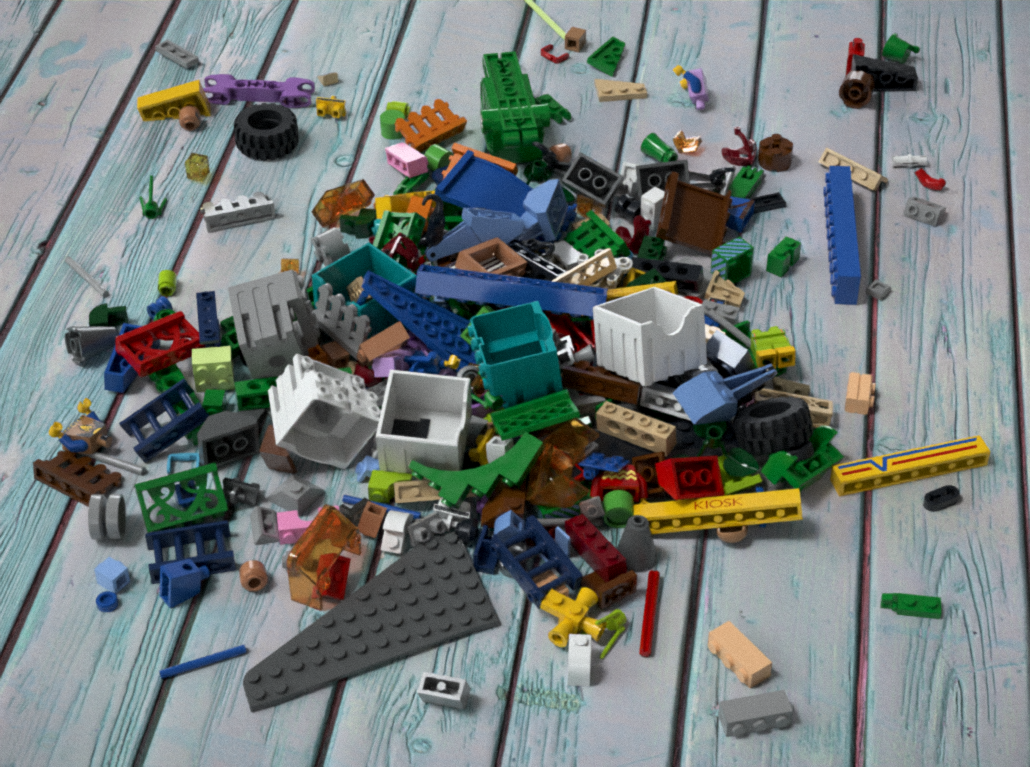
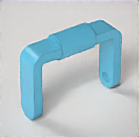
[167,453,200,474]

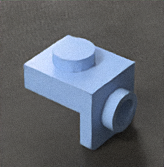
[355,455,380,483]

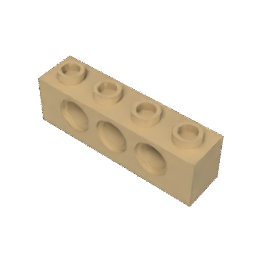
[596,401,677,456]

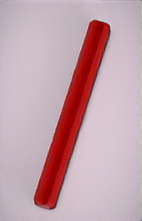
[639,570,660,657]

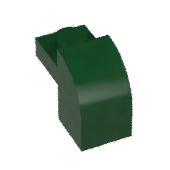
[339,208,377,239]
[89,303,129,327]

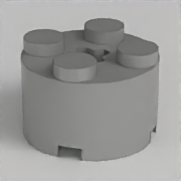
[311,227,350,267]

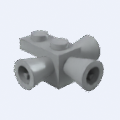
[556,335,596,391]

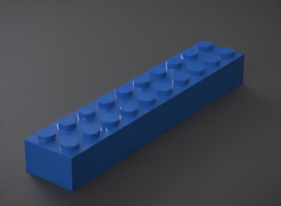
[823,166,861,305]
[415,264,608,320]

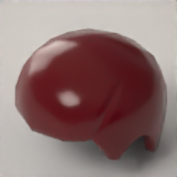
[354,363,383,387]

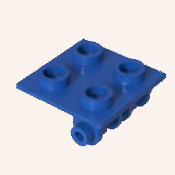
[579,452,630,480]

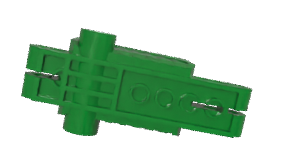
[480,51,550,163]

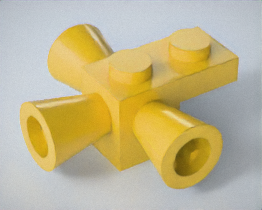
[540,587,607,647]

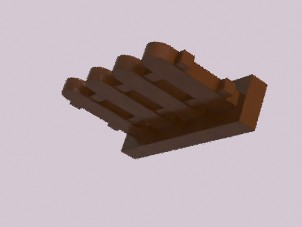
[562,360,643,404]
[33,450,122,507]

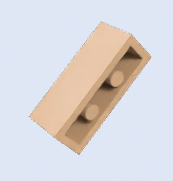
[708,621,772,688]

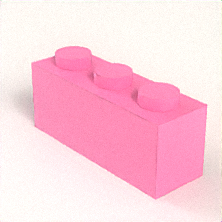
[385,142,428,178]

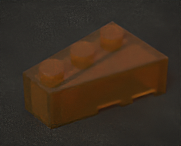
[311,179,375,228]

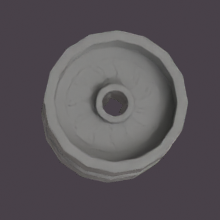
[88,494,126,540]

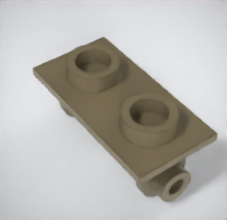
[772,377,811,396]

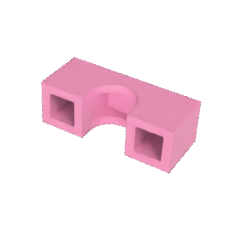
[277,505,342,545]

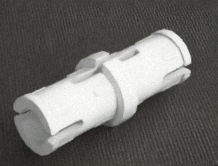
[891,154,927,168]

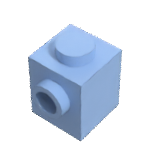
[94,557,130,594]

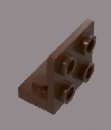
[580,570,637,610]

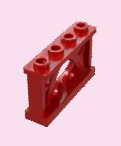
[115,311,206,378]

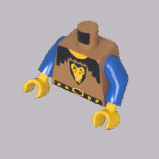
[49,398,112,454]

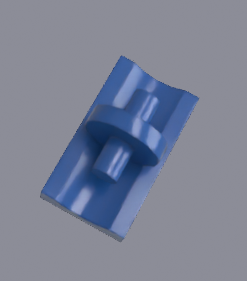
[403,351,441,374]

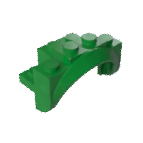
[761,425,844,492]

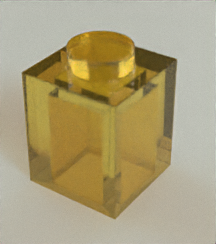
[185,153,210,182]

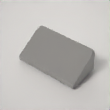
[250,506,279,545]

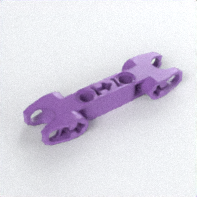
[203,74,315,108]

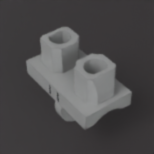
[406,512,446,547]

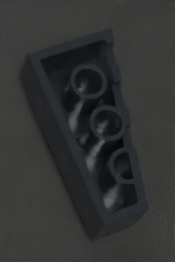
[851,54,918,92]

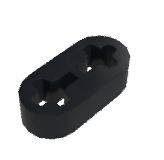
[923,485,960,512]

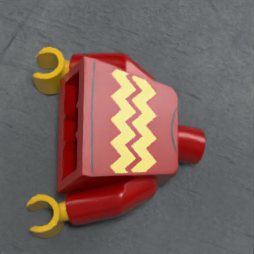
[590,465,649,504]

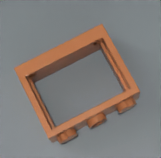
[455,237,527,277]
[356,321,410,367]

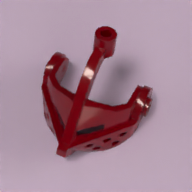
[722,126,757,166]
[615,215,651,255]
[382,232,419,270]

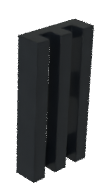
[749,192,786,214]

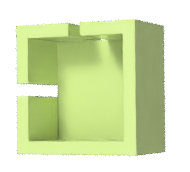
[192,346,235,393]

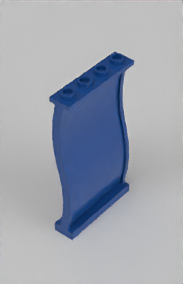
[433,150,577,254]

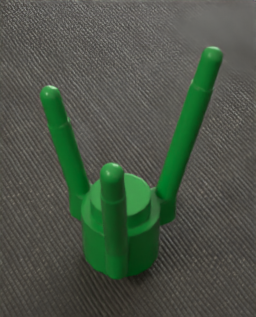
[139,175,167,219]
[471,372,504,410]

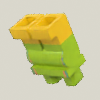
[751,326,796,369]

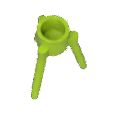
[579,609,627,659]

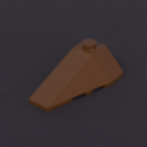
[480,478,526,528]

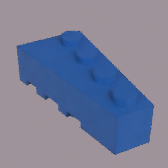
[104,323,161,393]

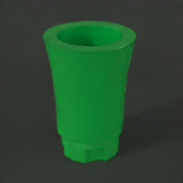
[640,133,678,163]

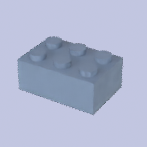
[706,330,755,378]

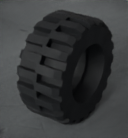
[234,103,299,160]
[733,396,814,455]

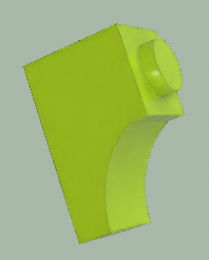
[368,470,413,503]

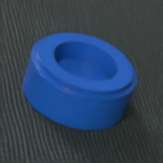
[96,591,118,612]

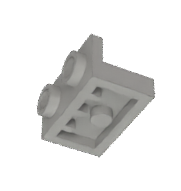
[903,196,946,226]

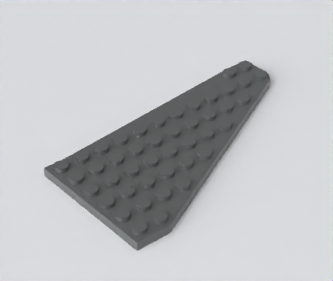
[243,531,498,712]

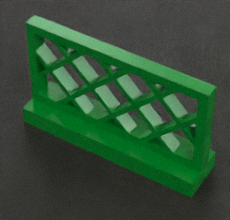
[490,389,580,441]

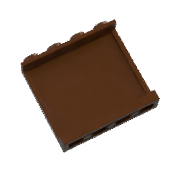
[656,171,732,255]

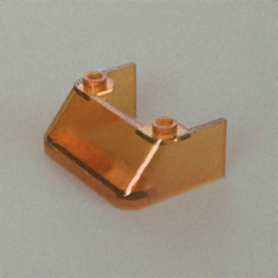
[525,418,600,508]
[287,504,362,611]

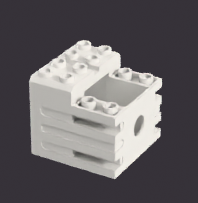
[268,354,381,470]

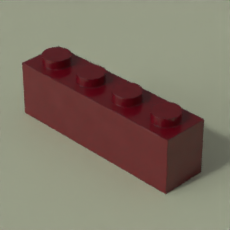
[565,514,627,582]

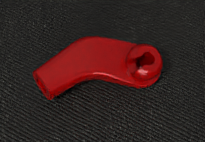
[914,168,946,191]

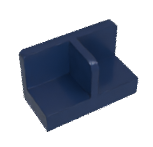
[473,525,499,575]

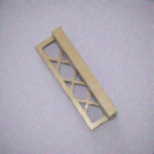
[819,147,889,192]
[552,248,617,286]
[346,276,374,303]
[753,388,833,428]
[394,480,476,503]

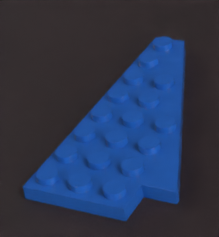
[361,270,478,372]

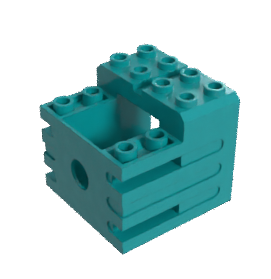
[467,301,563,409]

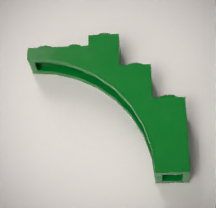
[408,432,545,509]

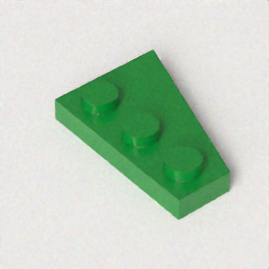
[586,36,626,77]

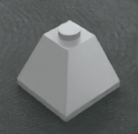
[267,474,324,517]

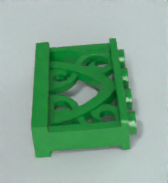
[373,211,426,271]
[134,462,228,533]

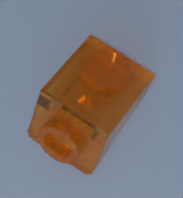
[673,130,702,153]
[279,258,299,275]

